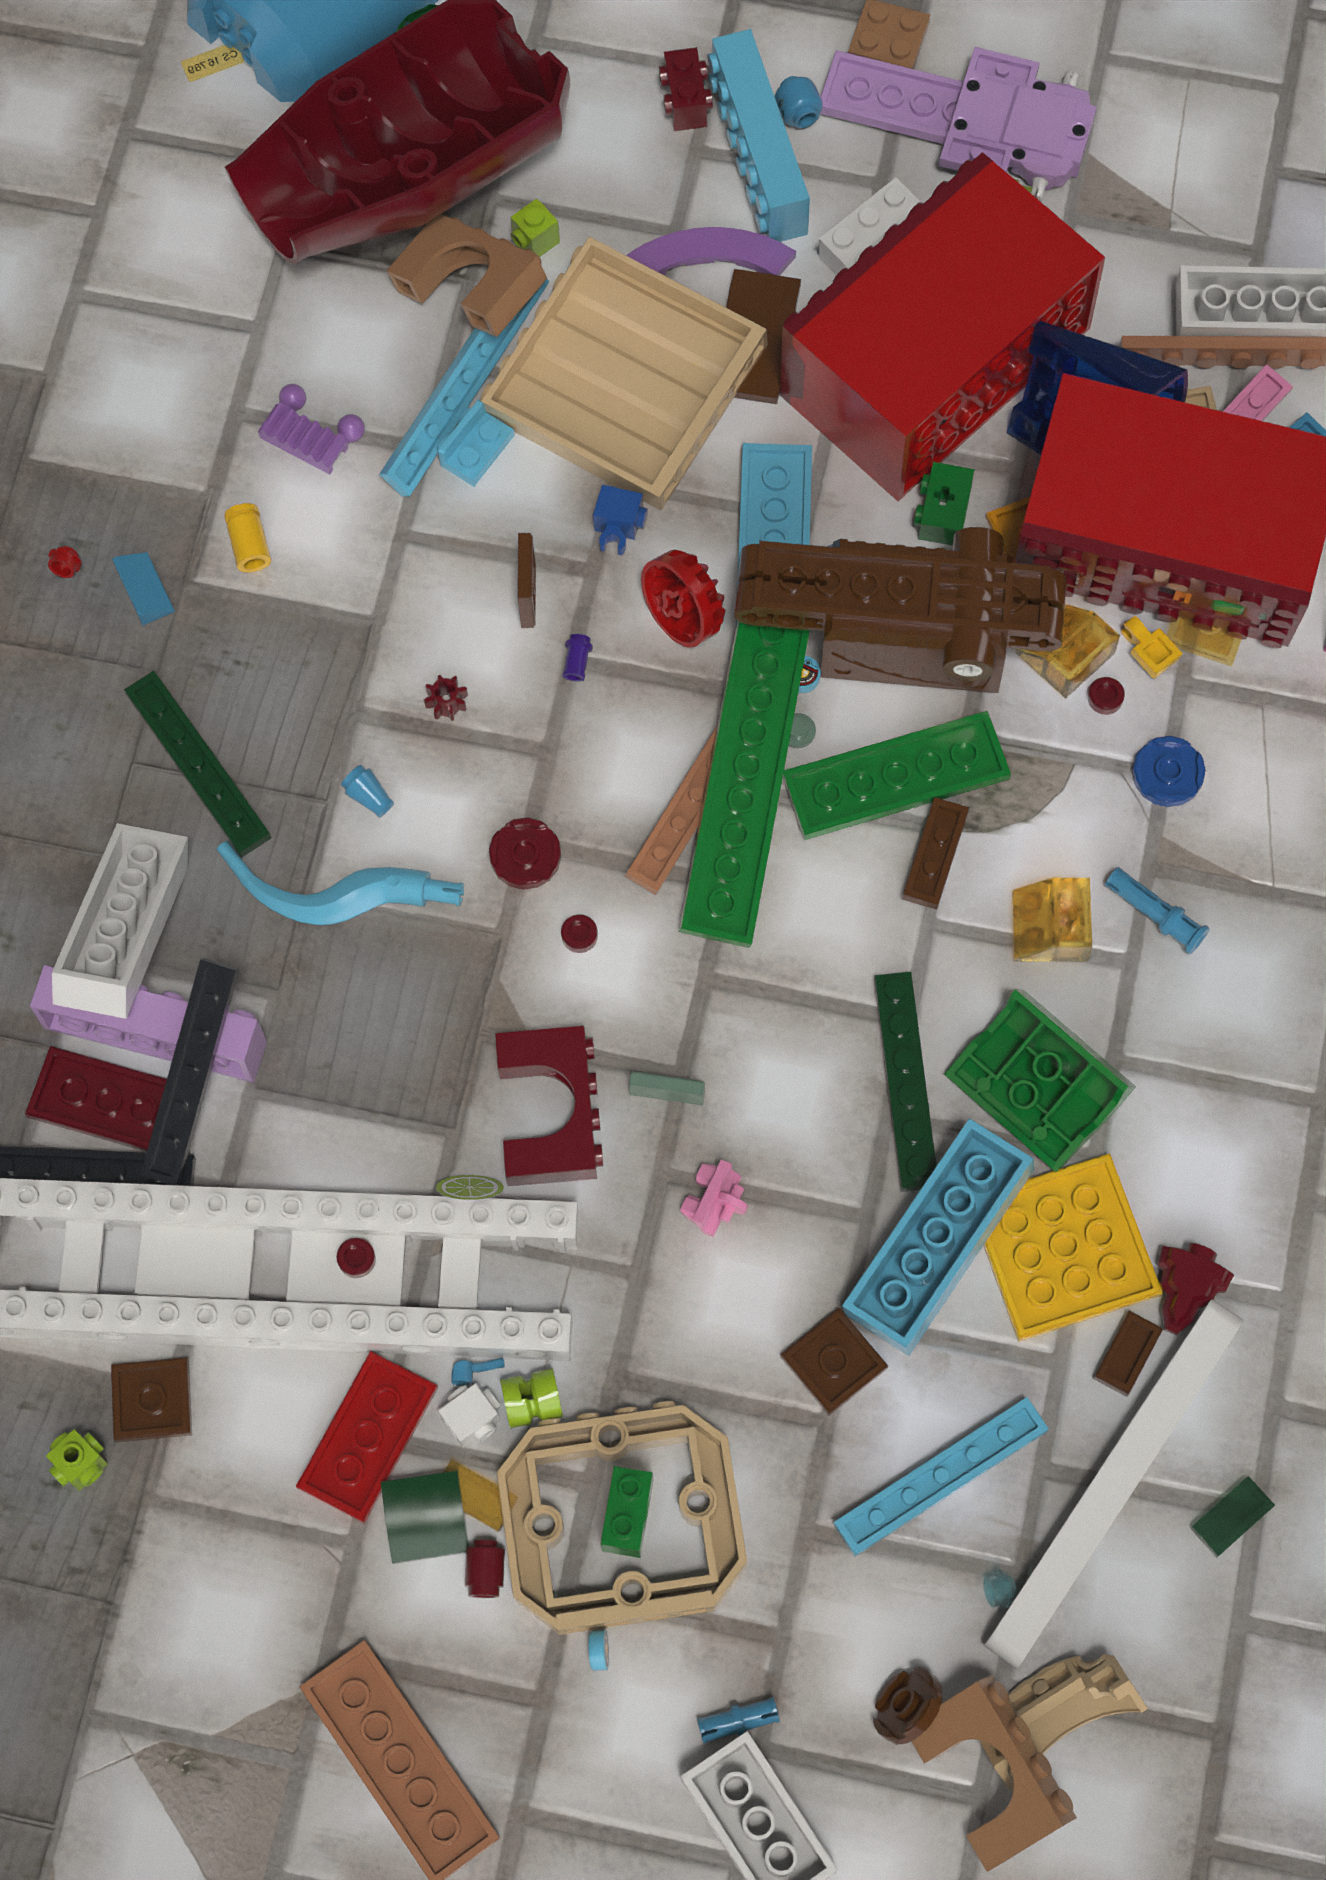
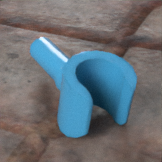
[451,1358,505,1386]

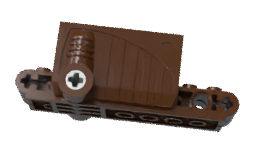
[734,527,1067,693]

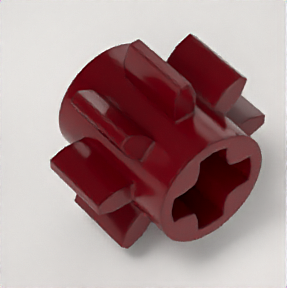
[424,675,468,721]

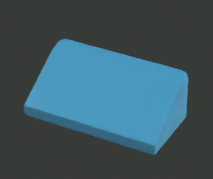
[112,552,175,626]

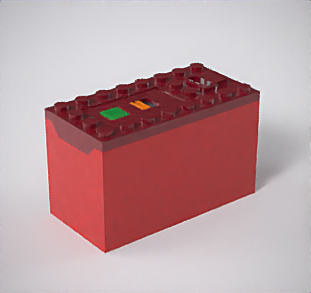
[780,152,1105,502]
[1015,373,1326,648]

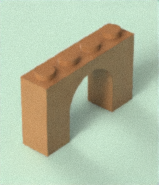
[386,214,547,337]
[911,1675,1077,1872]

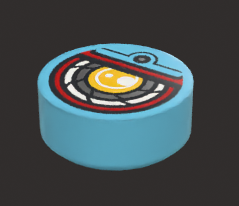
[798,656,821,693]
[588,1630,609,1671]

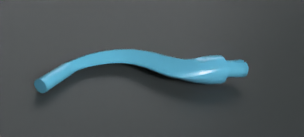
[217,841,464,925]

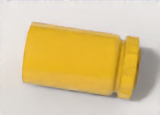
[224,503,271,573]

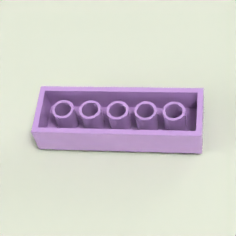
[30,965,267,1083]

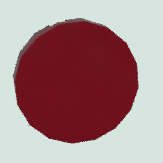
[489,818,562,890]

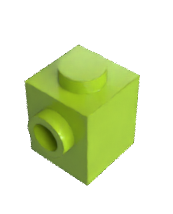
[510,198,560,257]

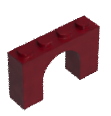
[495,1026,604,1187]

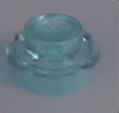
[983,1569,1017,1608]

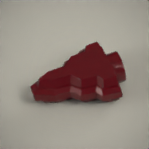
[1157,1243,1234,1336]

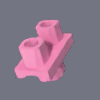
[680,1160,748,1237]

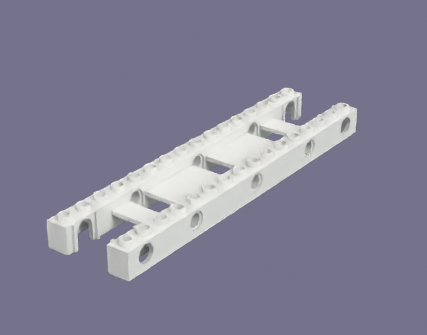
[0,1178,579,1361]

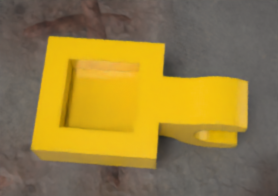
[1121,616,1183,679]

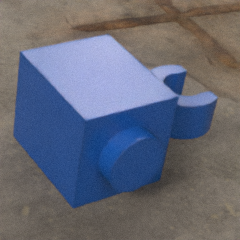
[593,484,648,555]

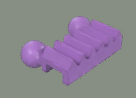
[258,384,365,475]

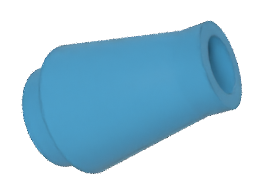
[341,765,394,818]

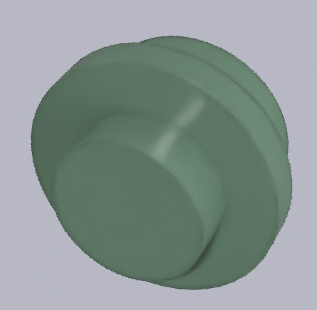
[789,713,816,748]

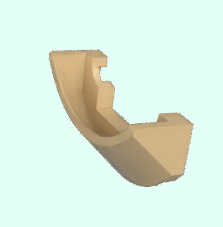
[980,1654,1148,1794]

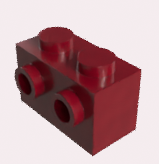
[659,47,713,131]

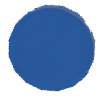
[1132,736,1206,807]

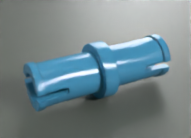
[697,1697,780,1744]

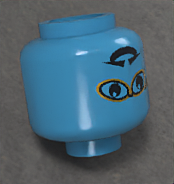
[774,76,823,129]

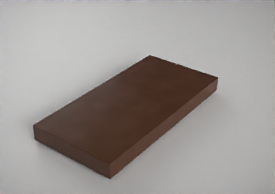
[726,269,801,404]

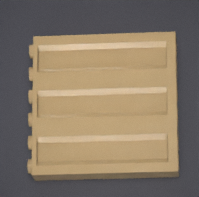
[480,236,768,511]

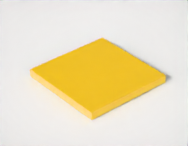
[984,1153,1163,1342]

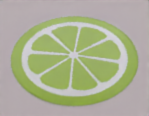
[436,1175,504,1200]

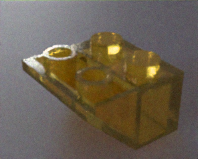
[1015,604,1120,699]
[1012,877,1092,962]

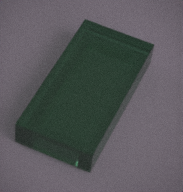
[1190,1476,1275,1558]

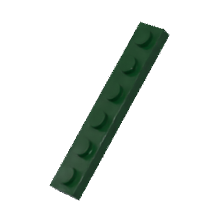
[124,671,272,858]
[874,972,937,1192]

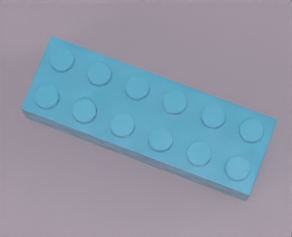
[707,29,810,242]
[842,1118,1035,1356]

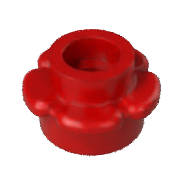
[48,546,82,578]

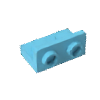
[438,400,515,487]

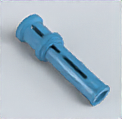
[1105,867,1210,954]

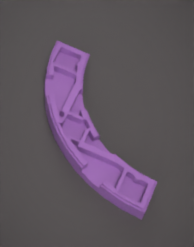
[626,227,796,276]

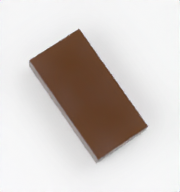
[1093,1310,1163,1397]

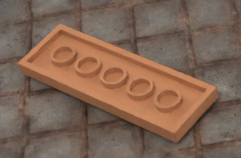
[299,1640,500,1880]

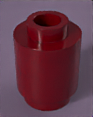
[464,1540,505,1598]

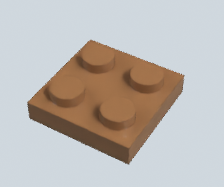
[848,0,930,69]

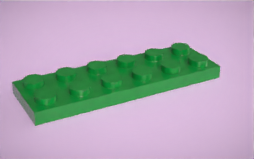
[783,711,1011,840]

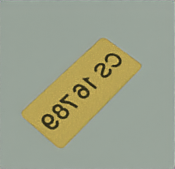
[181,45,244,82]

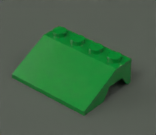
[944,989,1136,1172]

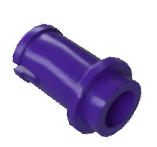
[562,634,593,682]

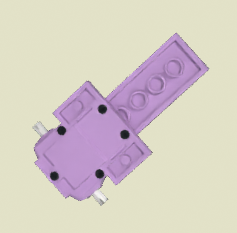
[820,47,1097,202]

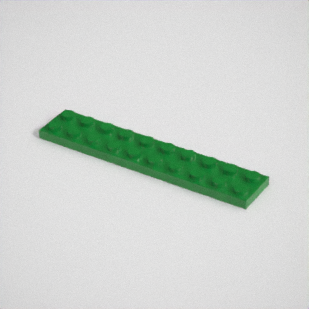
[678,621,810,948]

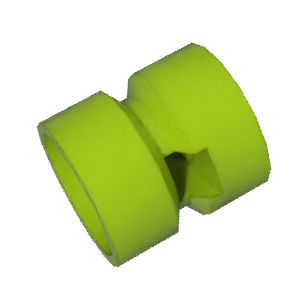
[500,1368,563,1429]

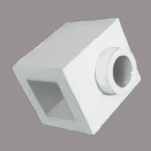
[438,1383,501,1448]

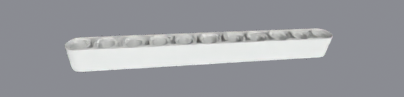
[984,1299,1244,1669]

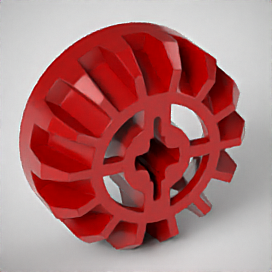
[641,549,726,647]

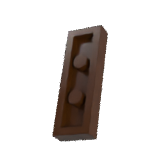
[902,797,969,910]

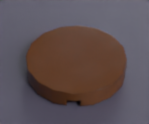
[873,1667,943,1745]

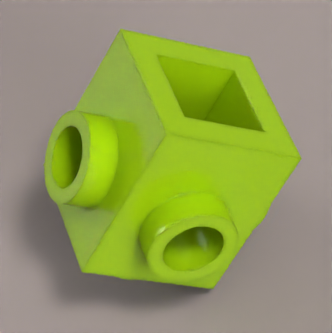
[46,1429,108,1491]

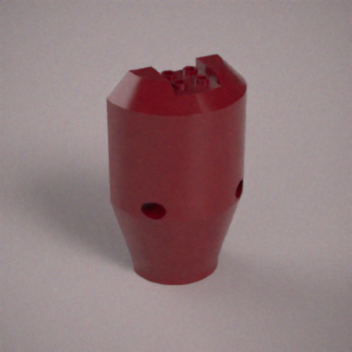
[224,0,571,265]

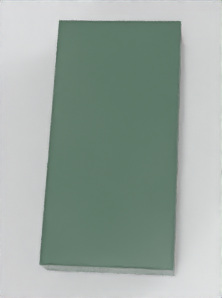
[629,1071,705,1106]

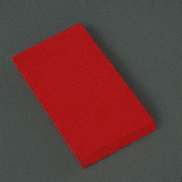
[296,1351,438,1524]

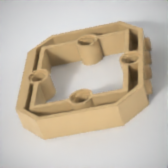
[497,1401,747,1635]

